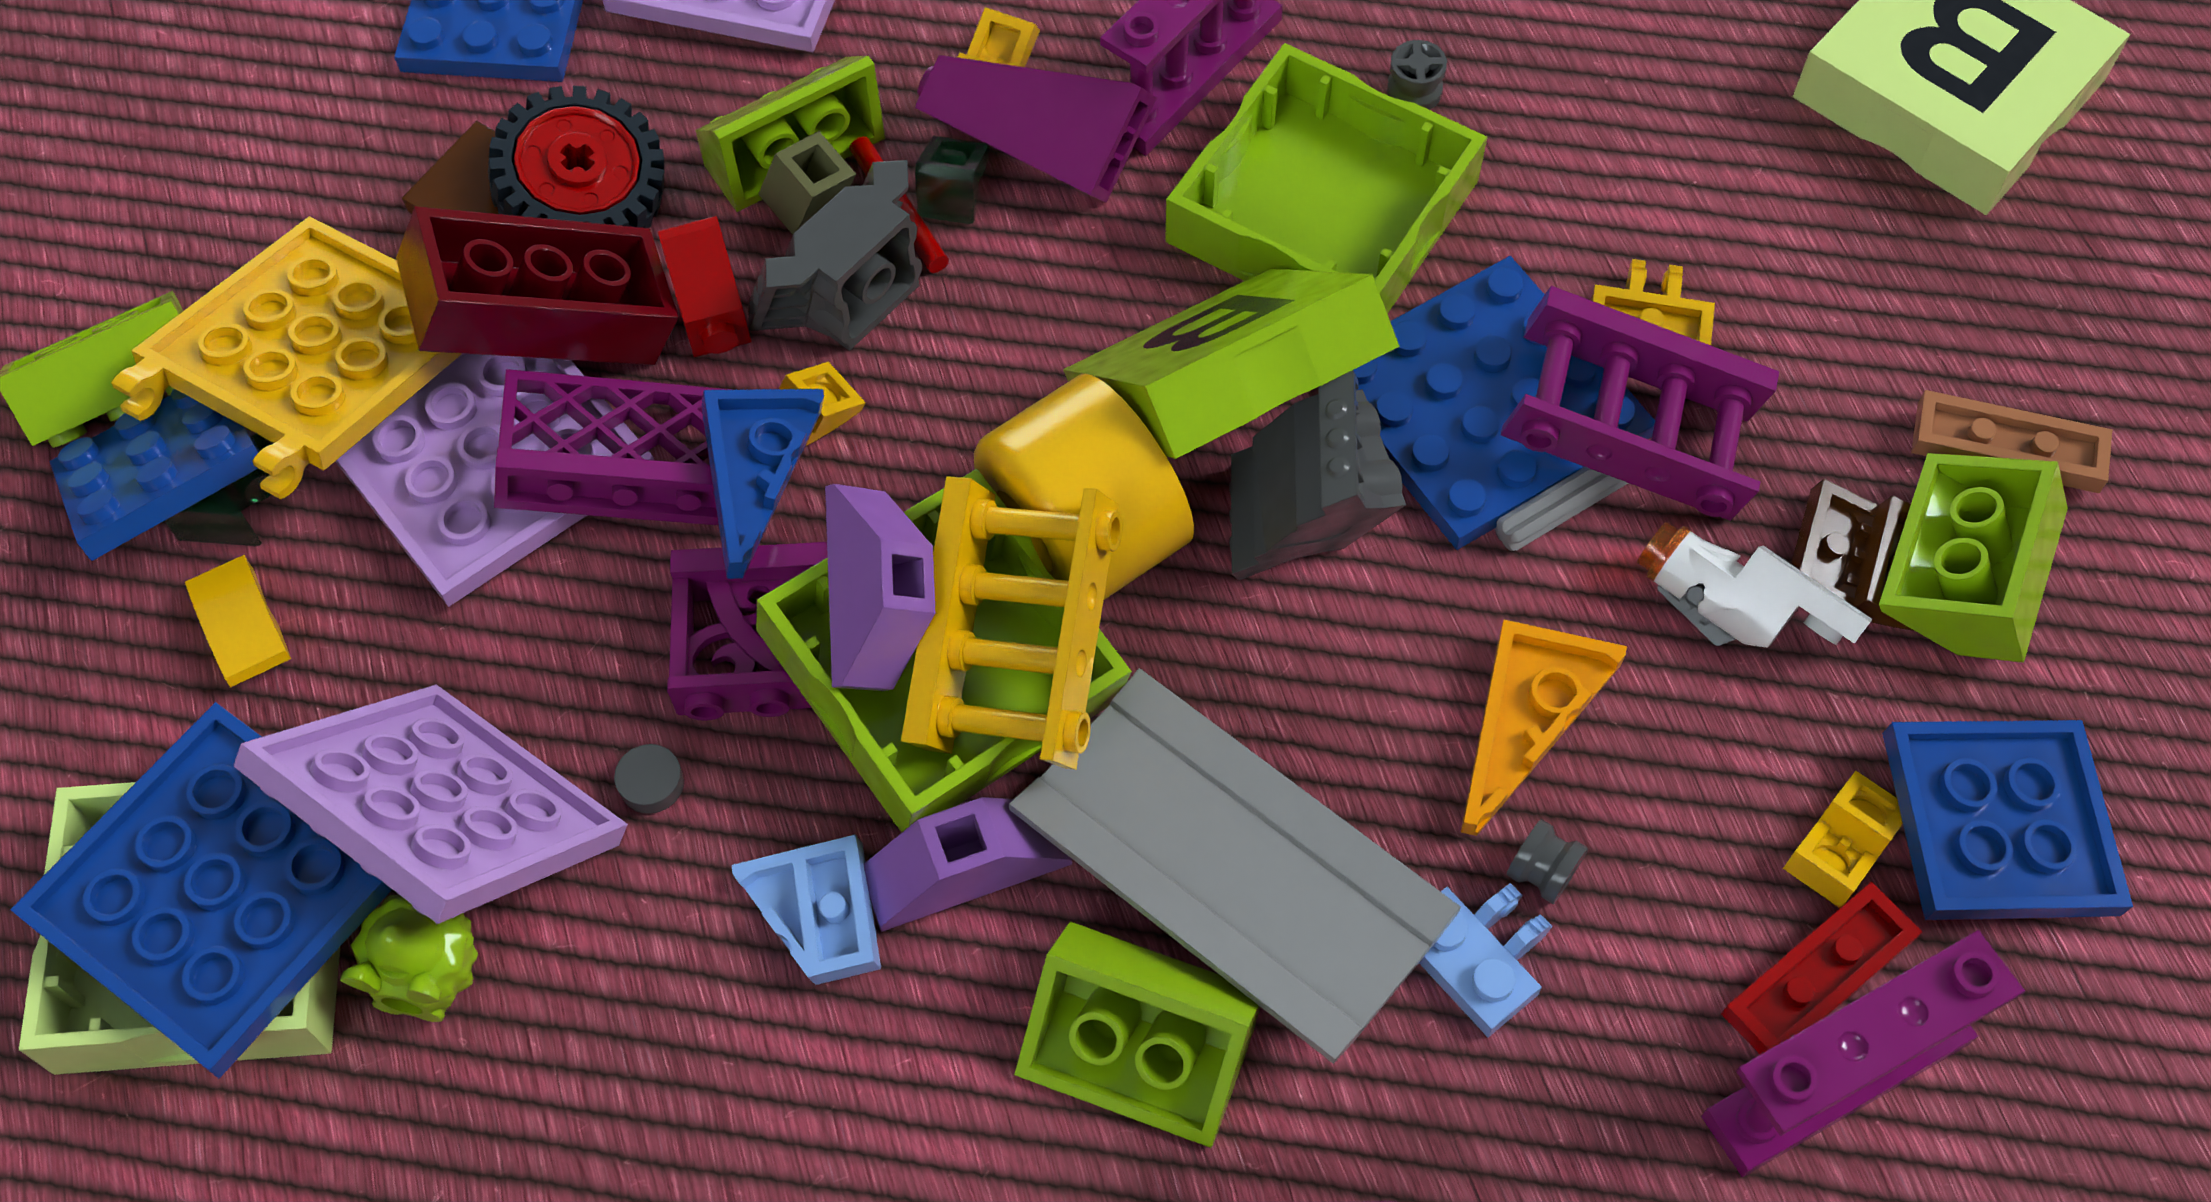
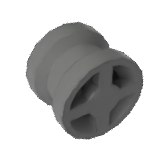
[1387,40,1447,110]
[1506,819,1589,905]

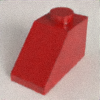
[657,216,751,358]

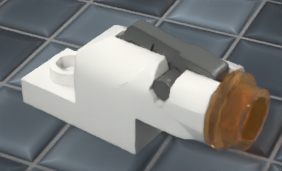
[1637,521,1872,648]

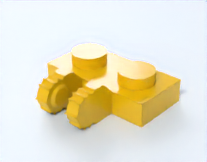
[1591,259,1715,345]

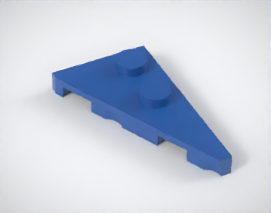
[701,389,824,579]

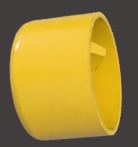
[974,373,1194,600]

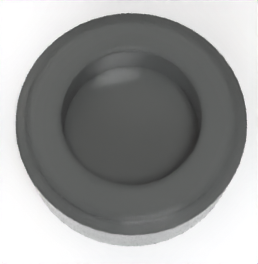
[614,744,684,814]

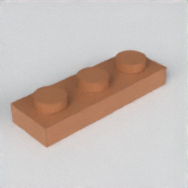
[1911,390,2113,493]

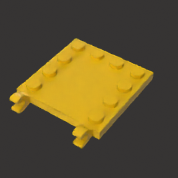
[111,216,463,499]

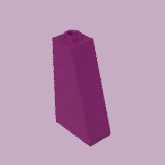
[914,55,1157,203]

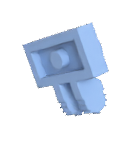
[1419,883,1553,1038]

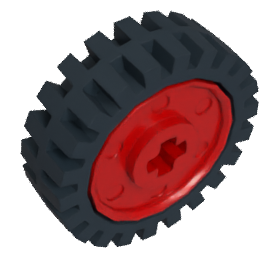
[488,85,665,228]

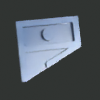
[732,835,881,985]

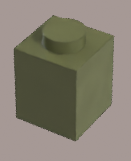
[758,131,856,235]

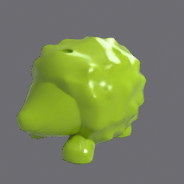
[340,895,478,1022]

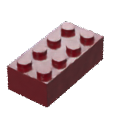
[396,206,678,365]

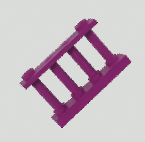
[1100,0,1283,156]
[1500,286,1779,521]
[1701,930,2025,1178]

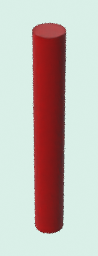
[849,136,949,273]

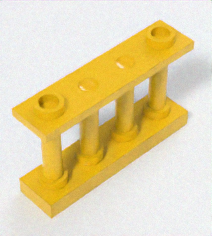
[901,476,1123,770]

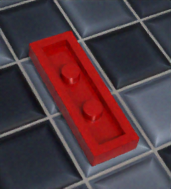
[1721,881,1923,1055]

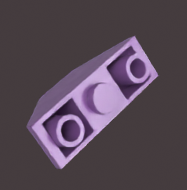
[825,484,936,691]
[864,797,1072,932]

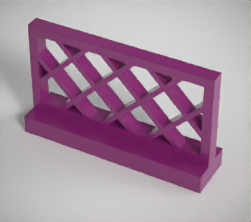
[494,369,732,525]

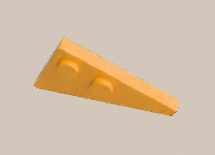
[1460,619,1627,836]

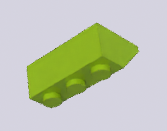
[695,56,885,212]
[0,291,183,448]
[1879,453,2068,663]
[1014,921,1261,1148]

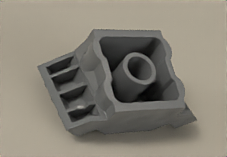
[748,160,922,351]
[1229,370,1406,580]

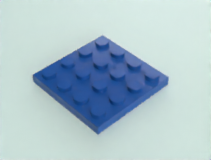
[1354,256,1655,550]
[10,702,392,1079]

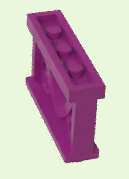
[667,542,828,721]

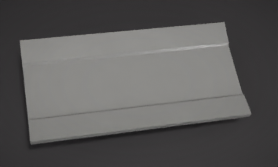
[1009,668,1461,1064]

